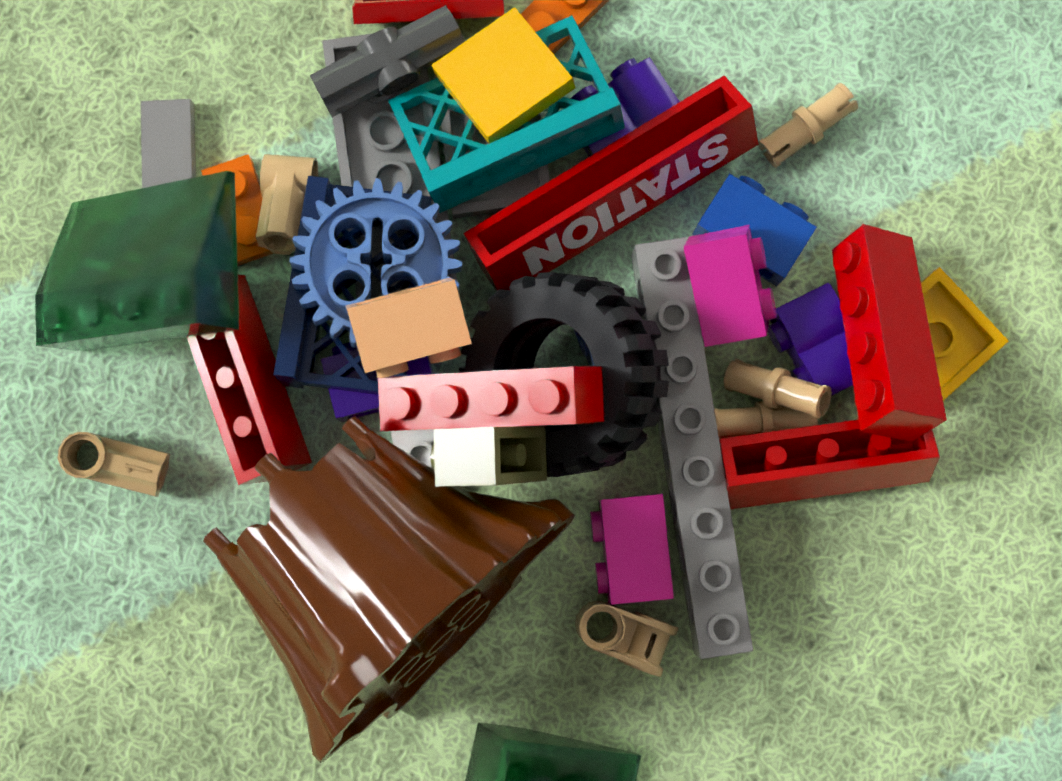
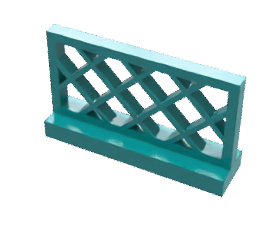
[388,15,625,213]

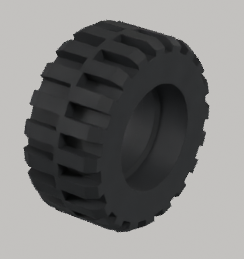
[459,272,669,477]

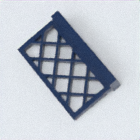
[273,176,433,395]

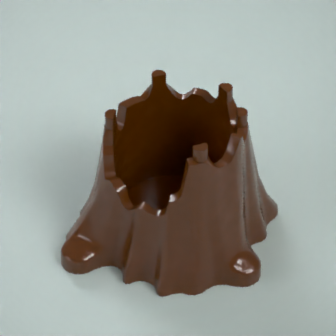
[203,416,575,763]

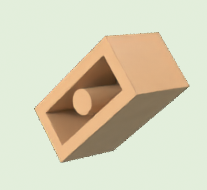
[346,278,472,378]

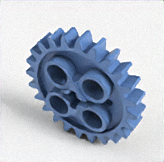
[290,178,462,348]

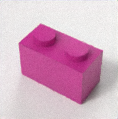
[683,225,776,347]
[590,494,674,605]

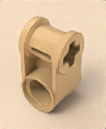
[575,601,679,677]

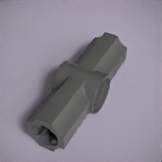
[310,5,465,117]

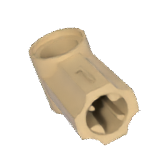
[256,154,318,255]
[58,432,170,497]

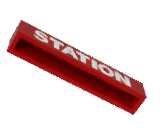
[463,75,759,292]

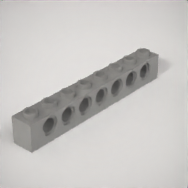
[631,237,753,659]

